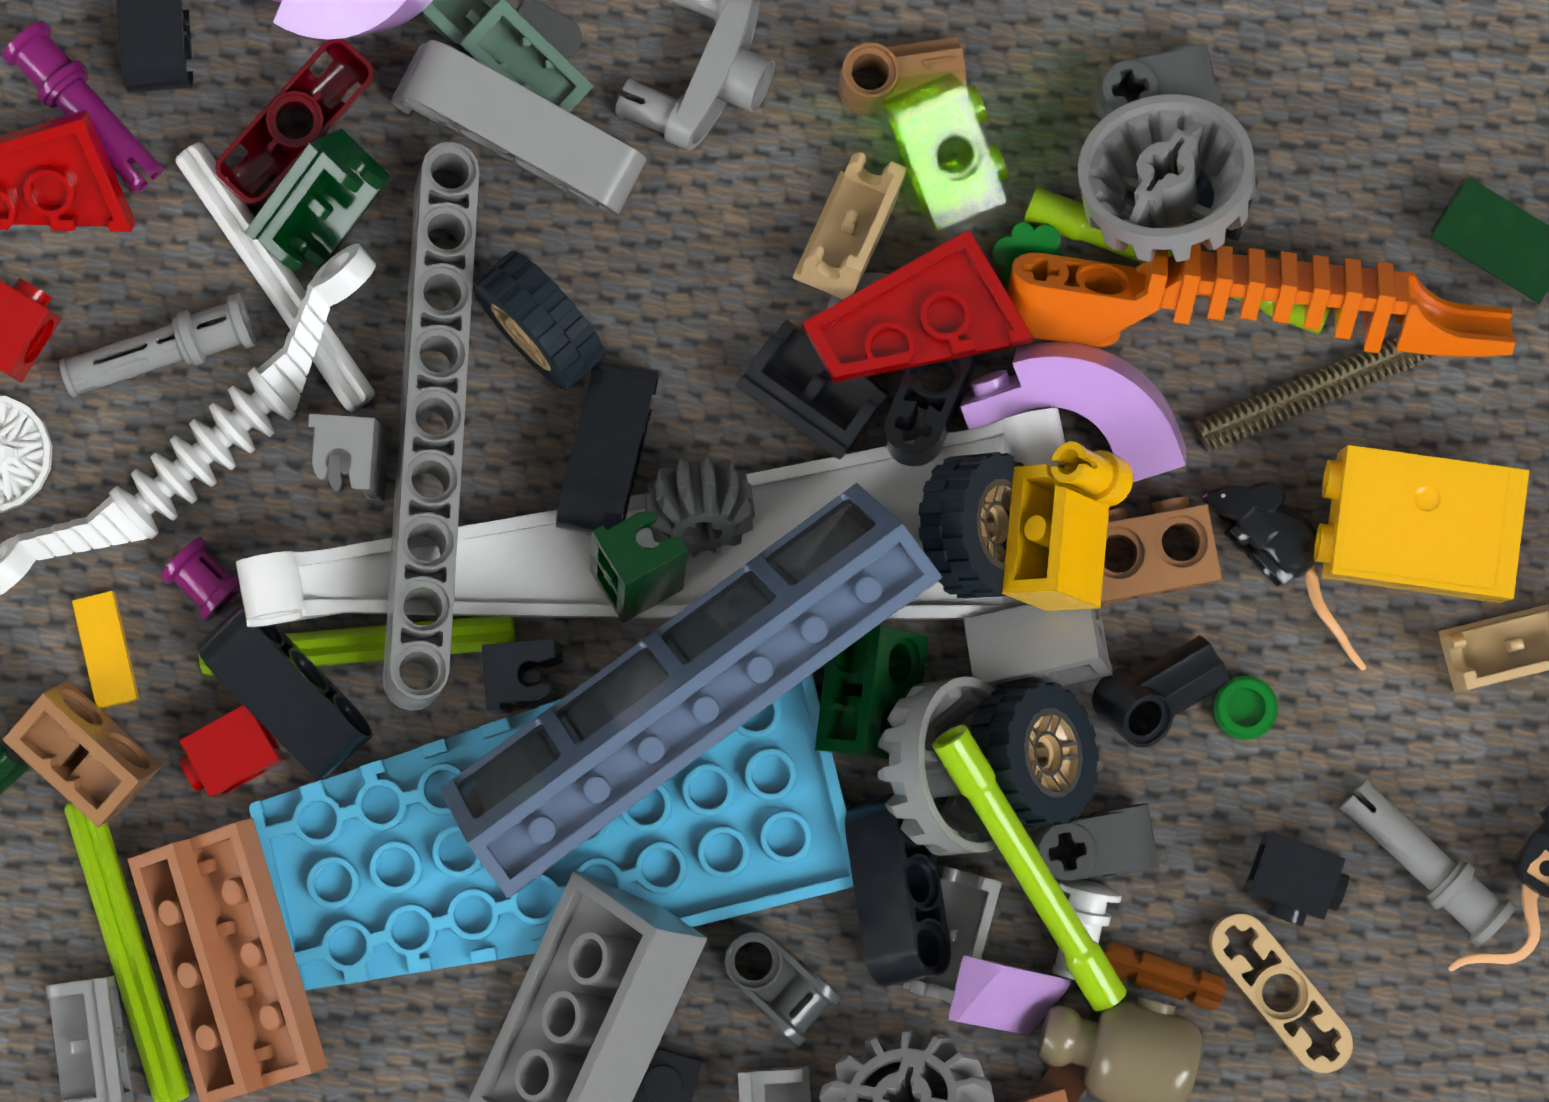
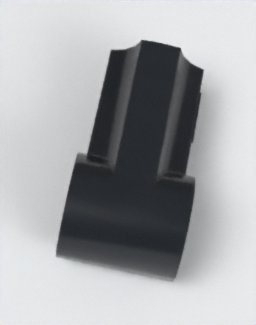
[1092,635,1229,747]

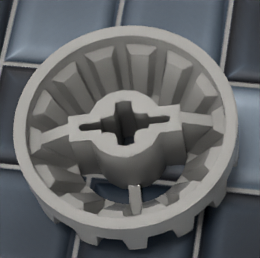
[1078,94,1256,262]
[877,676,998,856]
[819,1029,995,1102]

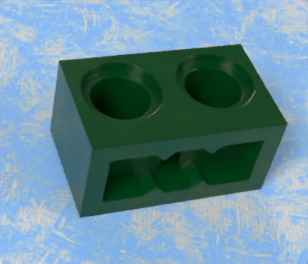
[815,625,929,761]

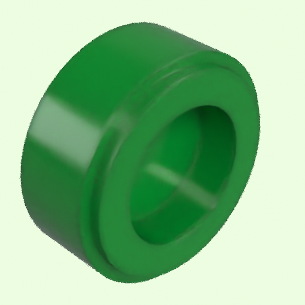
[1212,676,1278,740]

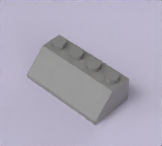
[468,871,708,1102]

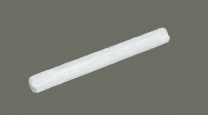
[176,142,375,412]

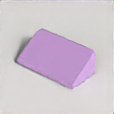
[948,955,1071,1035]

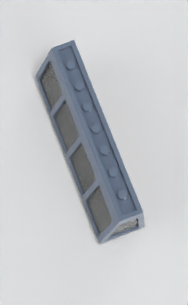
[440,483,942,898]

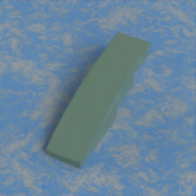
[419,0,594,112]

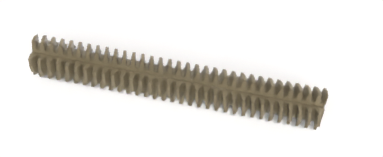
[1193,337,1437,453]

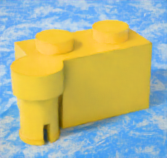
[1002,441,1133,611]

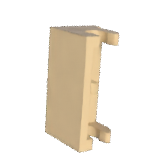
[793,152,907,300]
[1438,604,1549,693]

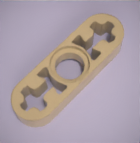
[1209,913,1353,1073]

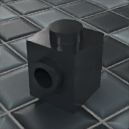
[1243,832,1349,927]

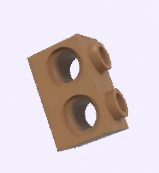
[1101,497,1222,605]
[2,680,162,828]

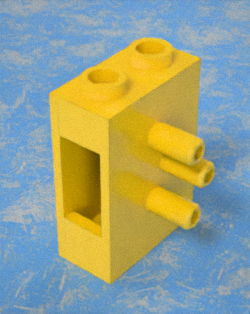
[1314,445,1529,603]

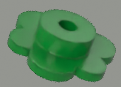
[992,221,1064,285]

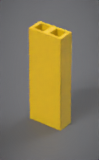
[72,591,140,709]

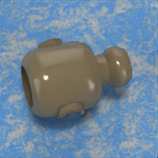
[1037,997,1202,1102]

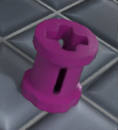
[160,537,241,621]

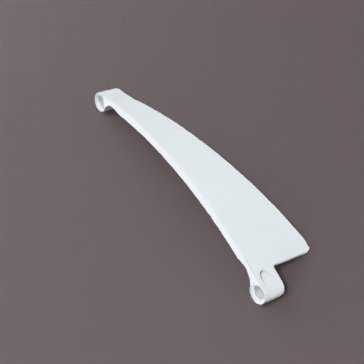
[236,408,1065,627]

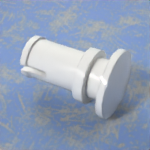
[1052,880,1122,980]

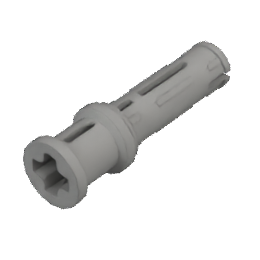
[59,292,257,398]
[1339,779,1516,948]

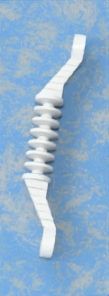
[0,243,376,595]

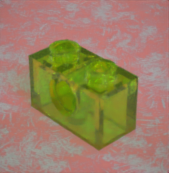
[881,73,1009,231]

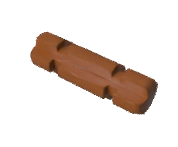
[1103,942,1226,1010]

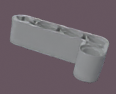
[391,40,647,216]

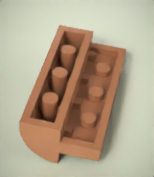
[127,818,328,1102]

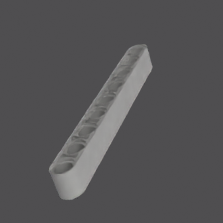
[383,142,479,711]

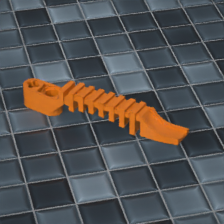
[1007,243,1516,357]

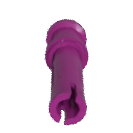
[2,20,164,194]

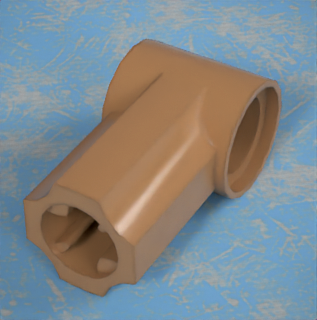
[838,37,967,115]

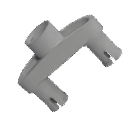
[615,0,775,151]

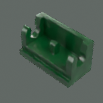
[245,129,391,272]
[1430,177,1549,304]
[590,511,688,623]

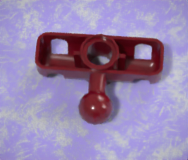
[215,38,374,206]

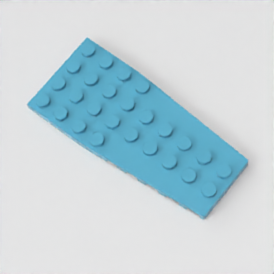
[249,674,854,991]

